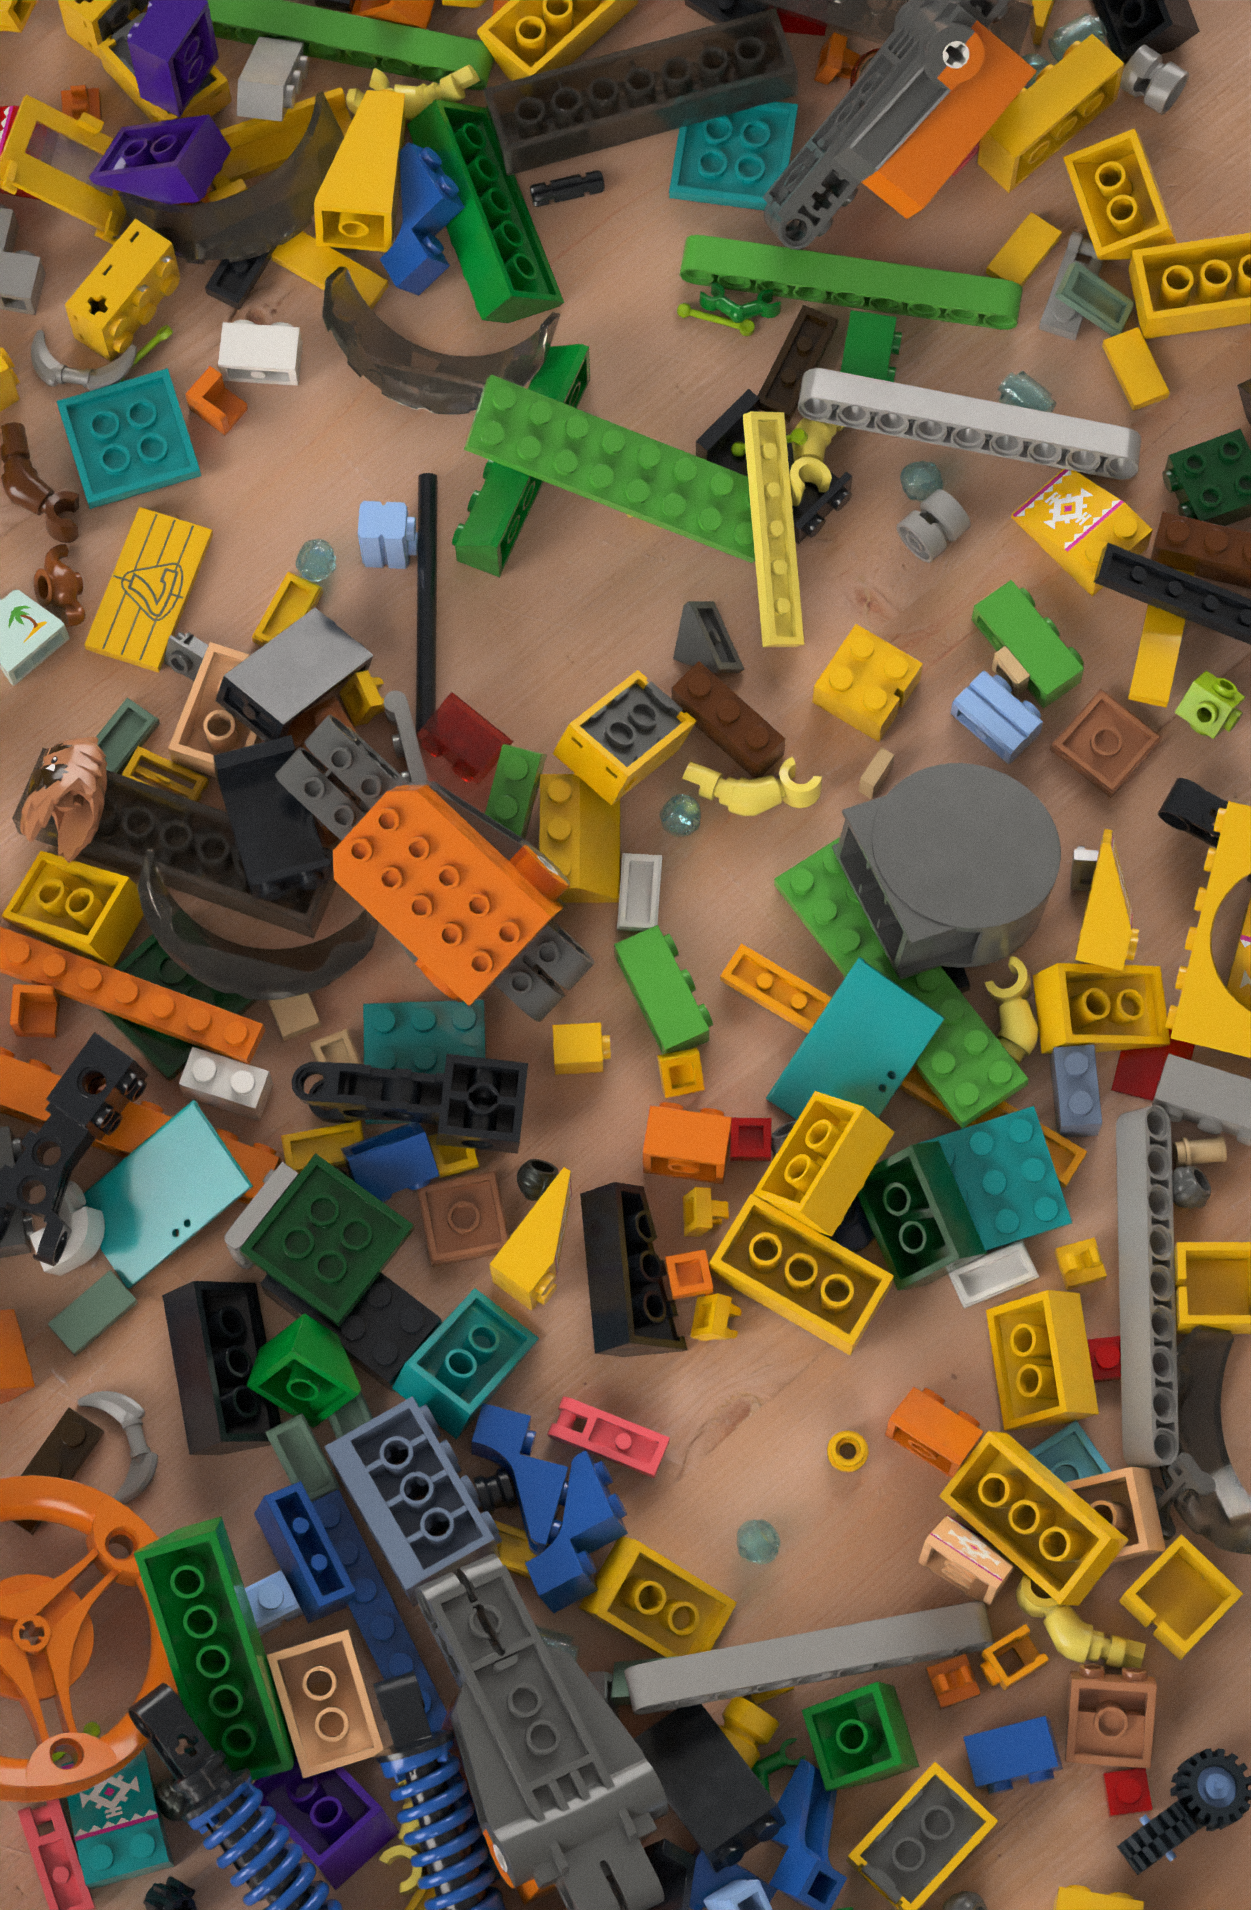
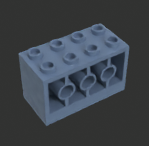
[324,1396,502,1607]

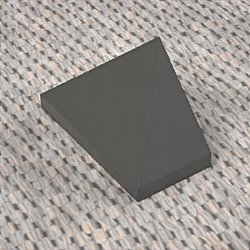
[673,601,744,673]

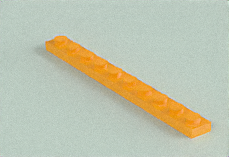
[720,943,1088,1189]

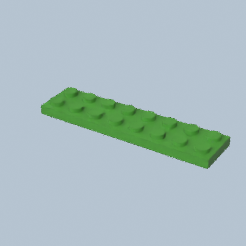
[464,375,755,563]
[774,837,1029,1128]

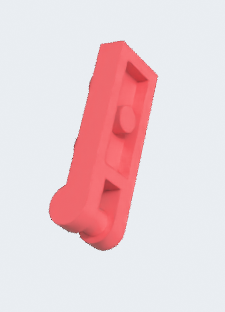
[547,1397,670,1479]
[18,1799,96,1910]

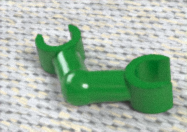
[699,282,781,323]
[752,1738,806,1801]

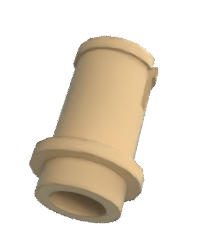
[1173,1136,1227,1167]

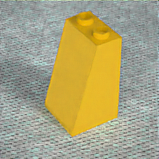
[314,89,406,252]

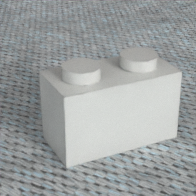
[218,320,303,386]
[179,1047,273,1121]

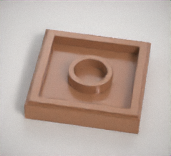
[1050,689,1162,798]
[417,1171,509,1267]

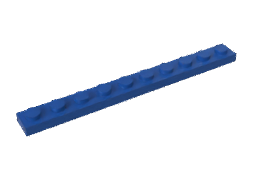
[312,1489,503,1885]

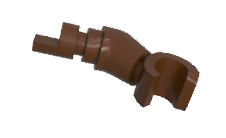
[0,422,79,543]

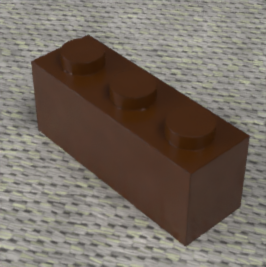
[1150,512,1251,589]
[671,661,785,778]

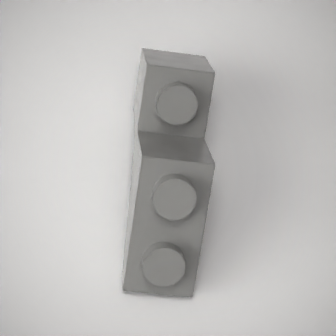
[0,204,46,315]

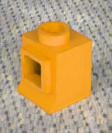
[980,1624,1049,1691]

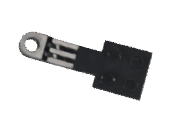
[0,1032,148,1266]
[291,1054,528,1154]

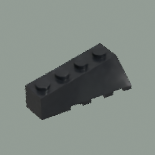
[580,1182,688,1357]

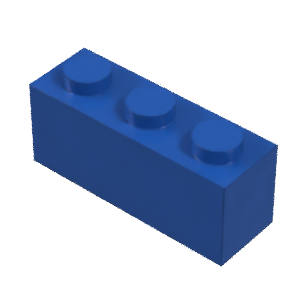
[254,1481,356,1624]

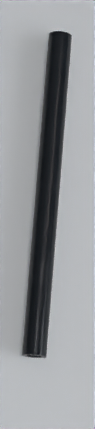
[416,473,438,736]

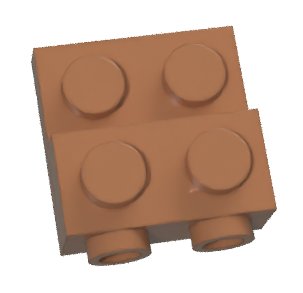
[1065,1664,1157,1769]

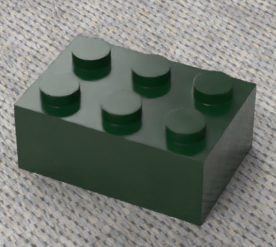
[857,1141,987,1291]

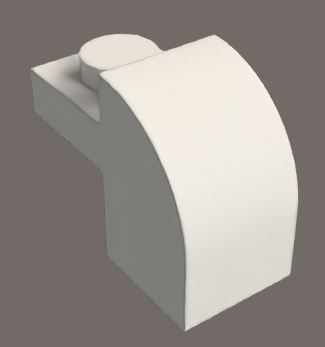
[29,1181,105,1276]

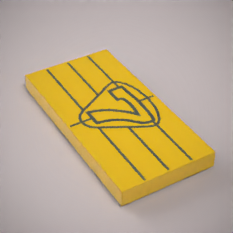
[84,507,213,673]

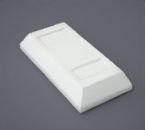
[617,853,662,932]
[948,1240,1039,1309]

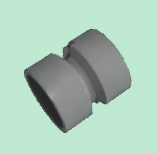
[1120,44,1189,115]
[896,489,971,563]

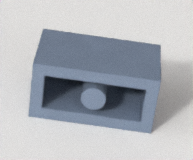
[1050,1045,1102,1138]

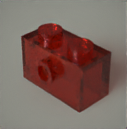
[416,691,514,785]

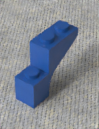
[380,142,465,296]
[471,1403,569,1555]
[525,1450,628,1614]
[769,1759,847,1910]

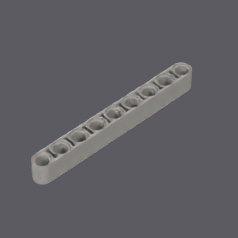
[798,368,1141,480]
[1116,1105,1179,1469]
[624,1601,995,1715]

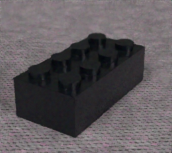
[260,1272,442,1392]

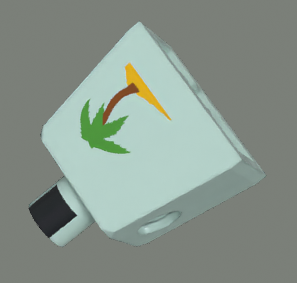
[0,589,70,686]

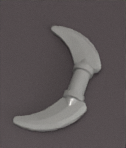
[31,330,137,391]
[78,1391,158,1505]

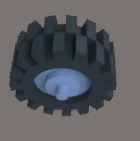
[1170,1748,1251,1831]
[1117,1801,1199,1875]

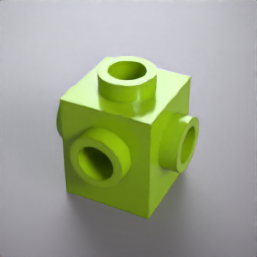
[1174,670,1245,739]

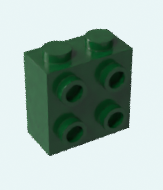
[1162,429,1251,526]

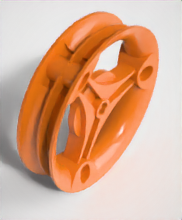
[0,1475,178,1803]

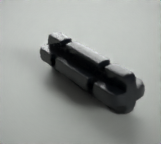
[530,170,605,207]

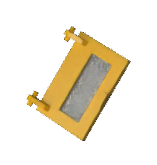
[0,94,133,245]

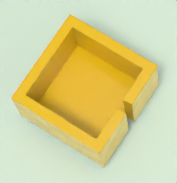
[812,624,923,742]
[1174,1242,1251,1334]
[1119,1534,1243,1661]

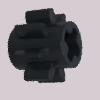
[143,1876,197,1910]

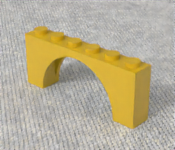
[1165,801,1251,1058]

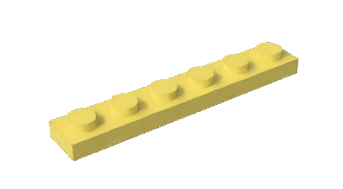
[743,411,804,647]

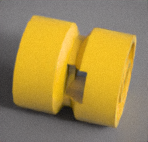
[718,1696,780,1770]

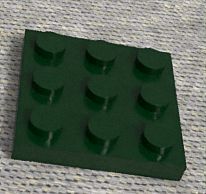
[98,914,258,1082]
[239,1153,415,1326]

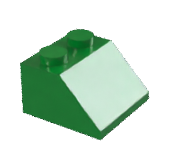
[247,1313,361,1428]
[802,1681,920,1792]

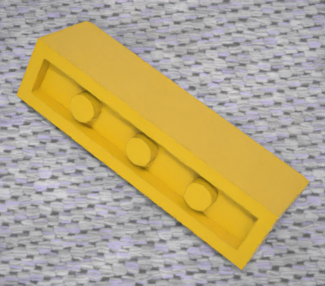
[213,87,352,183]

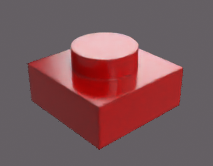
[730,1117,772,1161]
[1087,1336,1121,1383]
[1102,1768,1153,1818]

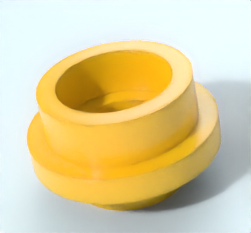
[827,1430,869,1472]

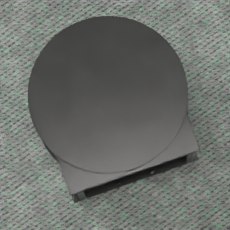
[832,763,1061,980]

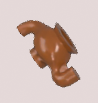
[34,544,86,627]

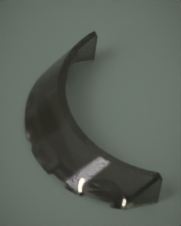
[117,91,344,264]
[322,266,560,415]
[137,847,379,1000]
[1159,1325,1251,1555]

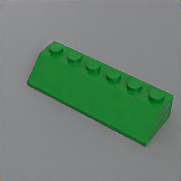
[407,99,564,323]
[452,344,590,578]
[134,1516,296,1780]

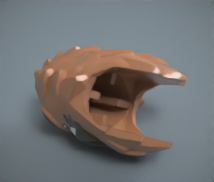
[20,737,107,863]

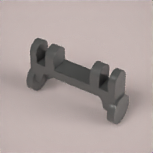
[1153,1452,1216,1540]

